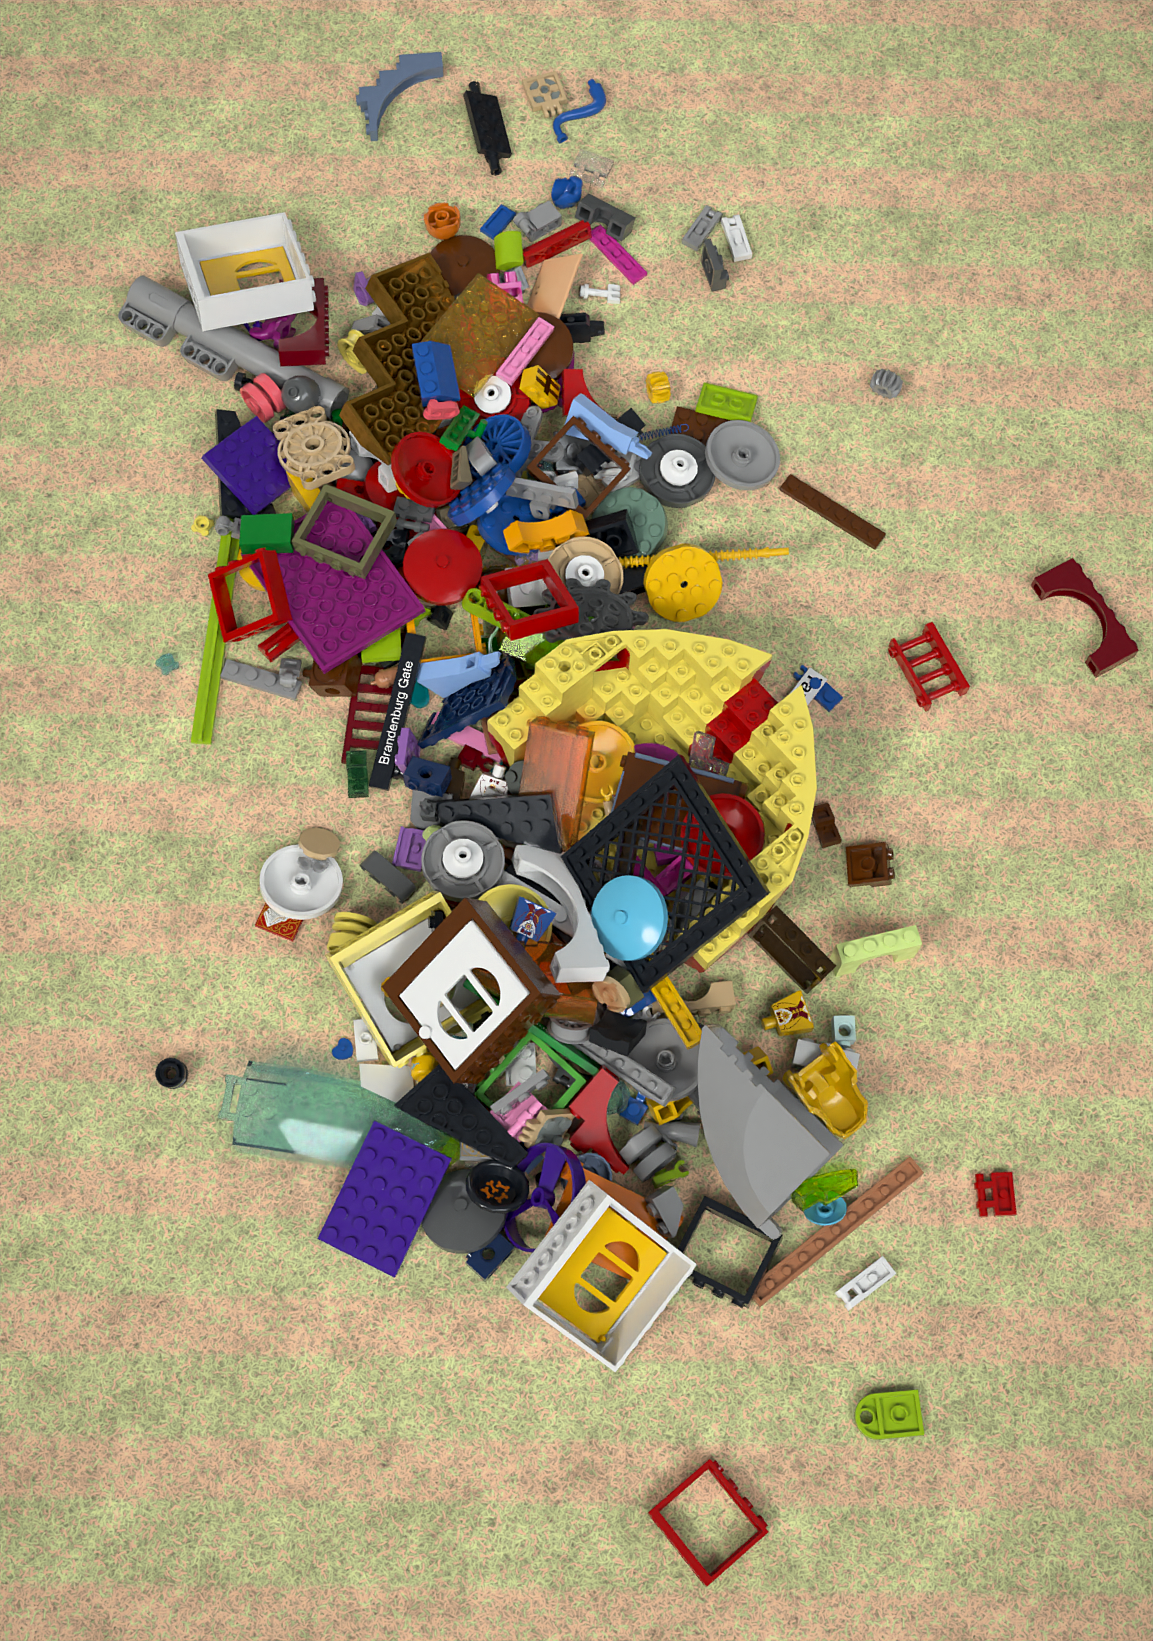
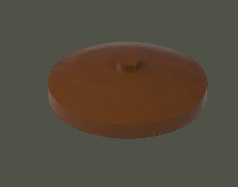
[430,235,500,296]
[498,312,574,381]

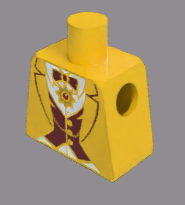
[761,990,814,1037]

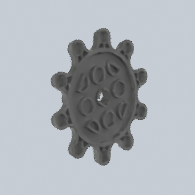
[533,578,649,643]

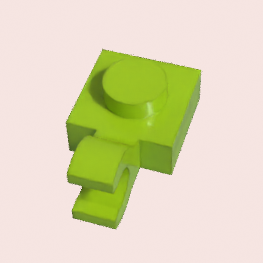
[652,1160,689,1189]

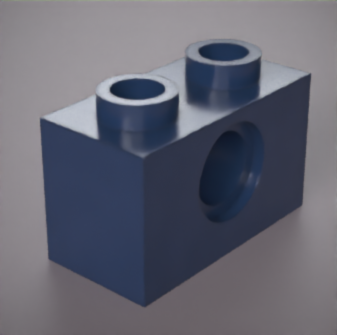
[403,756,452,797]
[466,1233,515,1282]

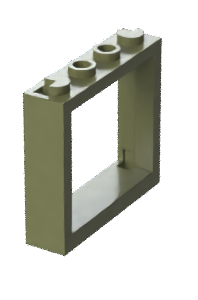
[292,484,397,579]

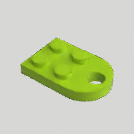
[854,1389,924,1440]

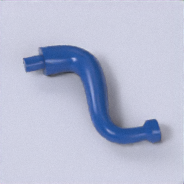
[553,79,606,143]

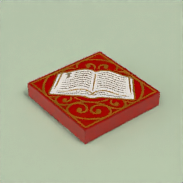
[255,903,303,942]

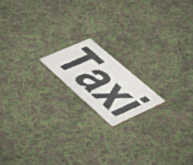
[790,668,828,706]

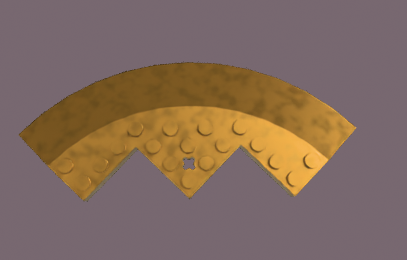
[339,252,465,466]

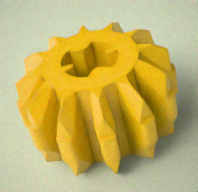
[646,371,671,404]

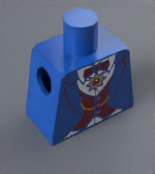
[509,896,557,948]

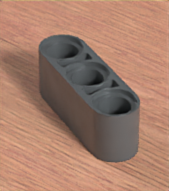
[360,850,417,904]

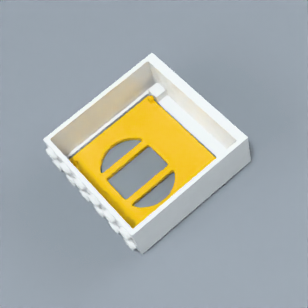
[175,212,316,331]
[506,1180,697,1372]

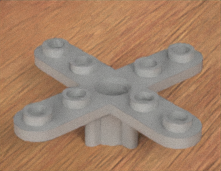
[482,406,565,478]

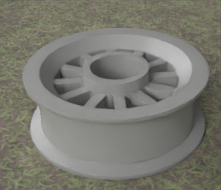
[547,1002,595,1044]

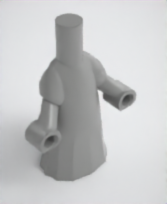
[643,1113,701,1152]

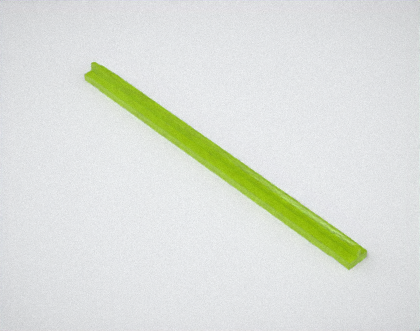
[191,519,240,745]

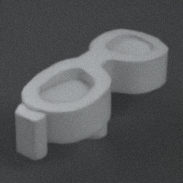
[297,857,329,873]

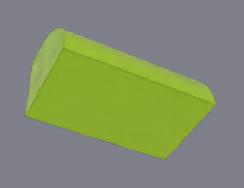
[494,231,524,271]

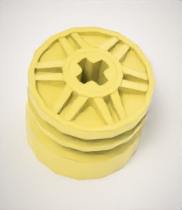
[327,912,377,960]

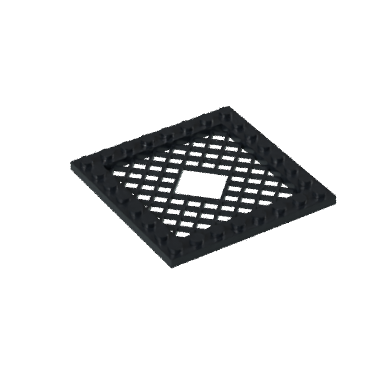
[560,754,771,993]

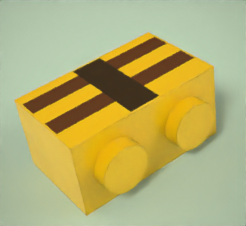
[519,365,561,409]

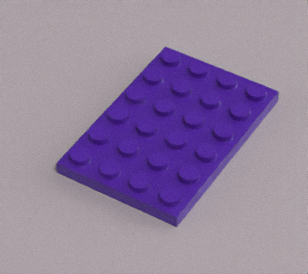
[317,1120,452,1278]

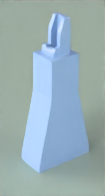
[565,393,652,459]
[417,651,501,698]

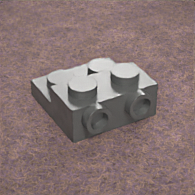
[701,238,729,292]
[553,431,593,475]

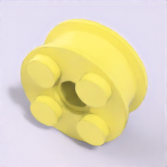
[337,329,367,374]

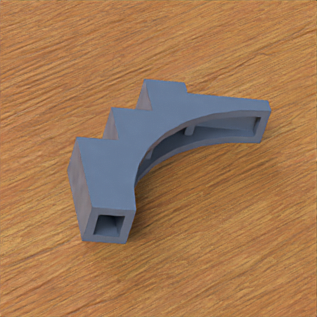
[356,52,443,141]

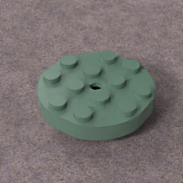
[592,487,668,559]

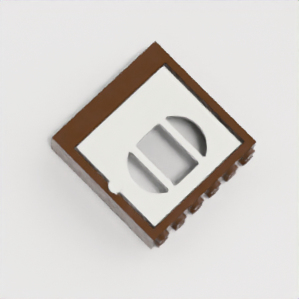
[381,897,561,1084]

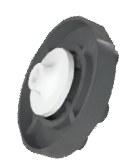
[639,434,716,508]

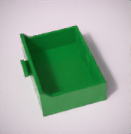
[239,513,295,554]

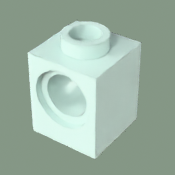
[831,1016,856,1048]

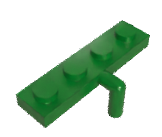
[439,405,488,451]

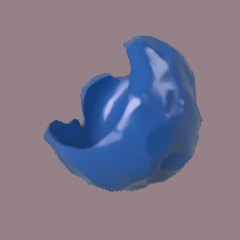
[551,176,583,209]

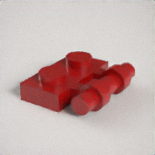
[974,1172,1017,1218]

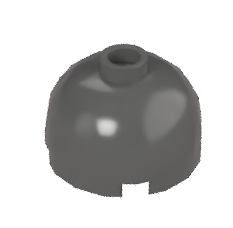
[281,376,321,414]

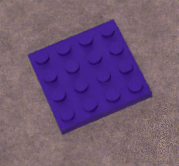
[201,416,291,515]

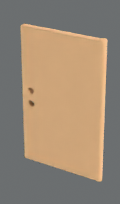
[525,254,583,319]

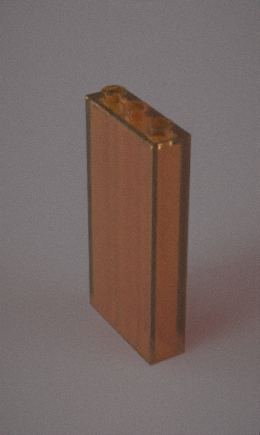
[519,716,595,852]

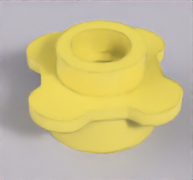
[191,515,214,536]

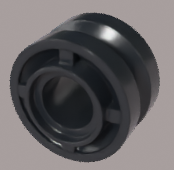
[155,1058,189,1089]

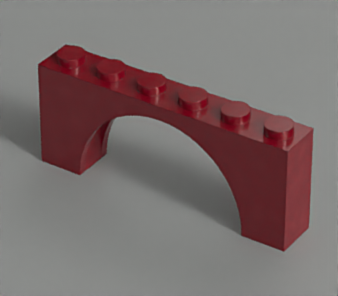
[279,278,330,367]
[1031,558,1139,678]

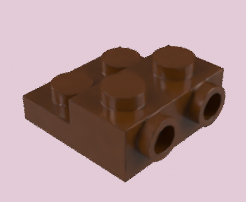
[846,841,895,888]

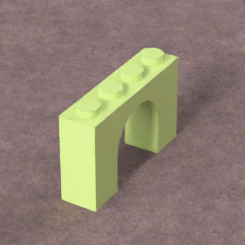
[830,925,922,977]

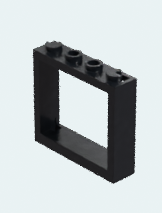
[678,1196,783,1309]

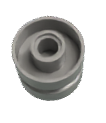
[619,1125,677,1182]

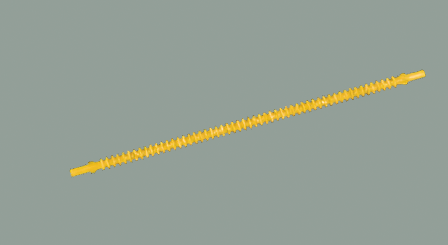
[482,547,789,572]

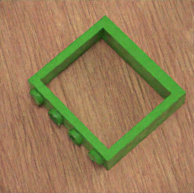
[474,1031,589,1110]

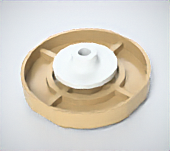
[546,537,623,594]

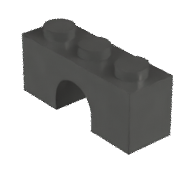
[575,193,636,242]

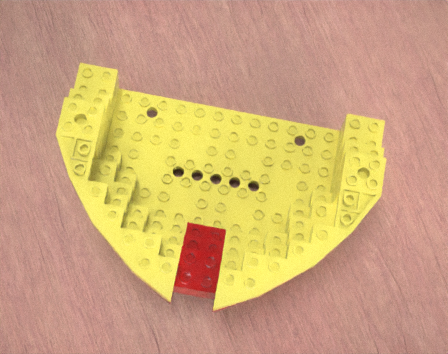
[487,629,817,973]

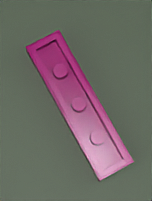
[589,224,647,285]

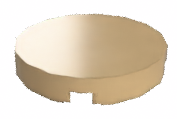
[299,828,340,860]
[592,976,630,1013]

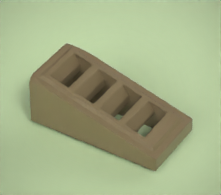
[450,446,472,490]

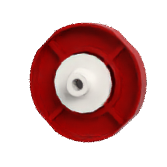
[456,359,531,428]

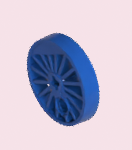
[463,414,531,480]

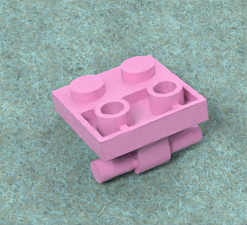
[490,1081,548,1143]

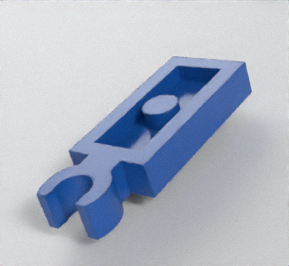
[793,665,843,712]

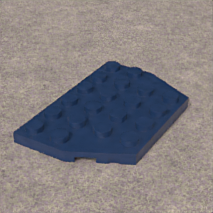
[417,655,517,749]

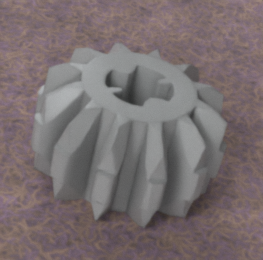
[870,369,903,399]

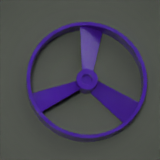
[504,1143,586,1253]

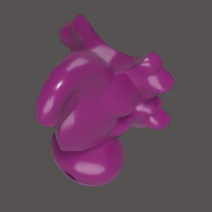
[249,314,296,348]

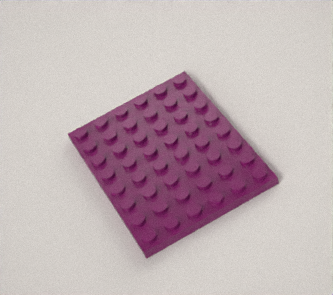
[240,501,426,674]

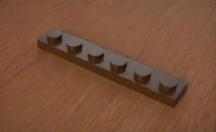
[779,474,886,550]

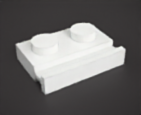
[505,1043,536,1087]

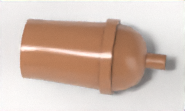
[370,665,398,689]

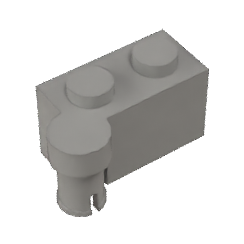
[513,201,562,242]

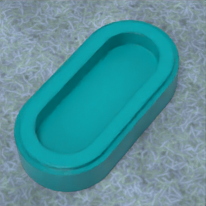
[411,680,430,708]

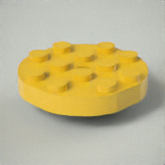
[643,543,723,622]

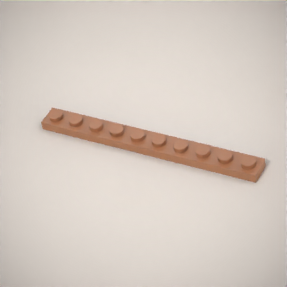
[746,1157,924,1308]

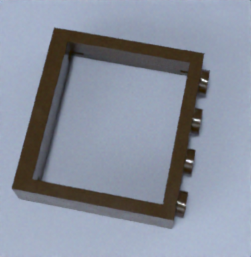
[748,905,836,994]

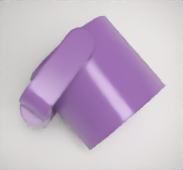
[353,271,374,306]

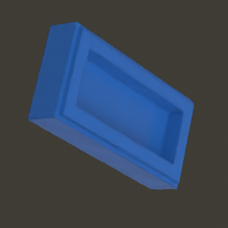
[480,204,516,240]

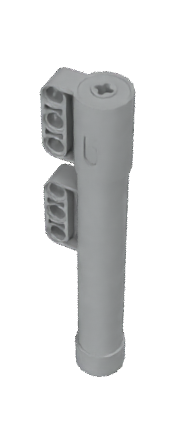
[118,275,349,420]

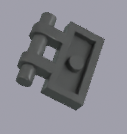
[393,496,435,533]

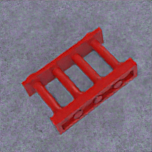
[888,621,970,712]

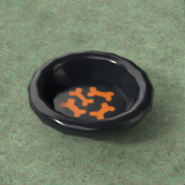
[466,1159,530,1214]

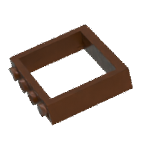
[526,416,631,520]

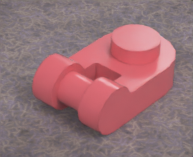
[423,399,460,420]

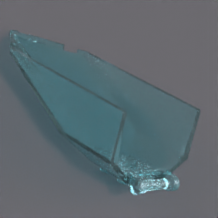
[217,1060,451,1169]

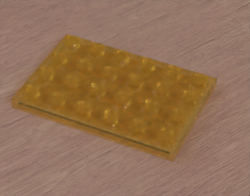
[412,273,540,397]

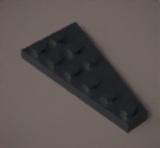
[437,792,563,854]
[394,1064,529,1170]

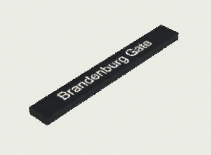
[369,632,427,791]

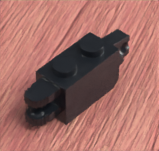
[560,313,605,343]

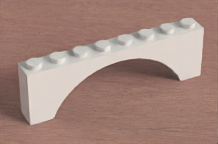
[512,845,610,983]

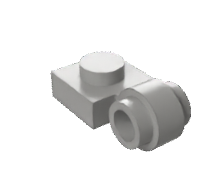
[215,516,241,539]
[279,658,301,688]

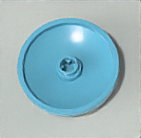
[591,875,668,961]

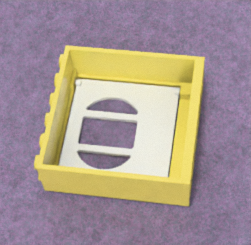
[325,891,499,1068]

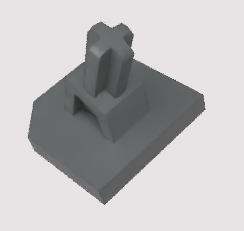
[410,790,453,830]

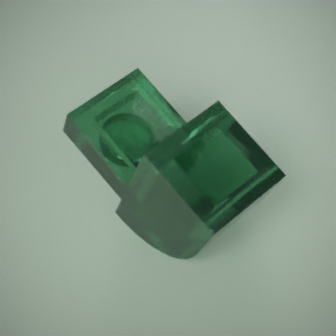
[346,750,369,798]

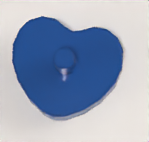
[332,1038,353,1060]

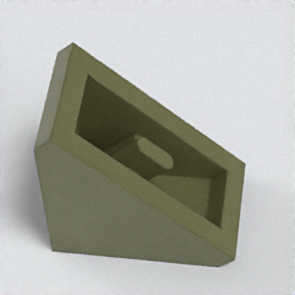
[606,964,644,1010]

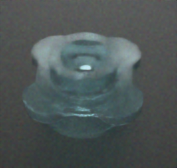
[155,653,179,676]

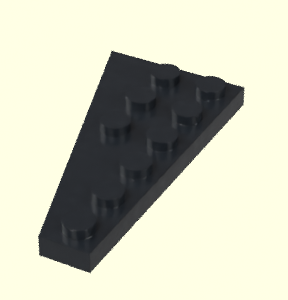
[215,409,276,519]

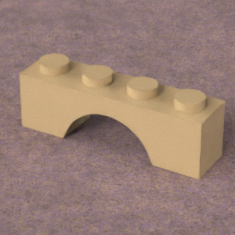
[650,981,736,1019]

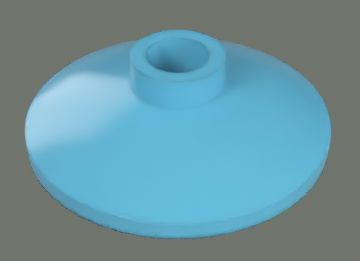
[803,1192,847,1226]

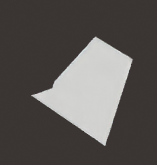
[359,1064,414,1103]

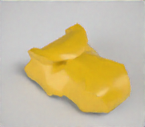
[782,1041,868,1139]

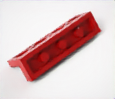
[523,220,592,268]

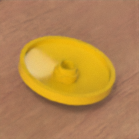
[556,721,635,803]

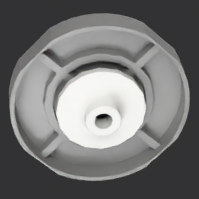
[421,821,505,902]

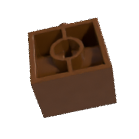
[302,654,362,697]

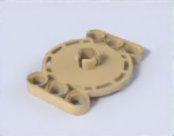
[273,406,355,490]

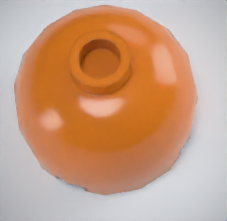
[424,202,461,240]

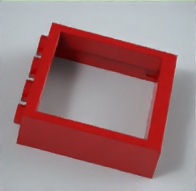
[208,548,293,643]
[479,559,579,641]
[647,1459,769,1587]

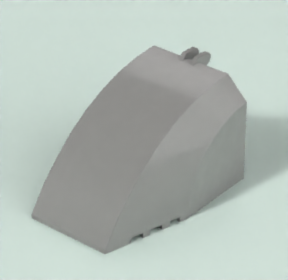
[698,1024,844,1240]

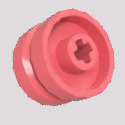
[240,373,286,423]

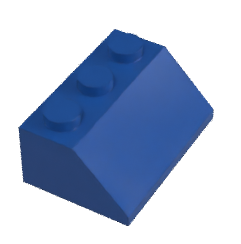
[412,341,461,407]

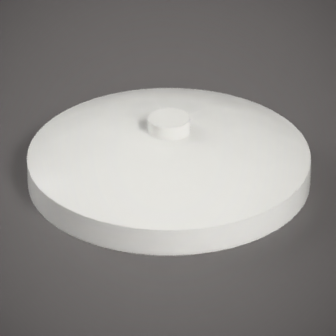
[260,845,343,920]

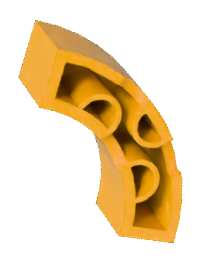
[503,509,589,553]

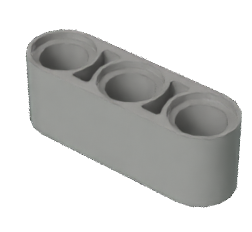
[466,436,497,476]

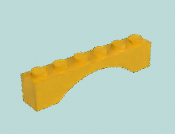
[645,1046,773,1126]

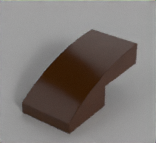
[812,803,842,848]

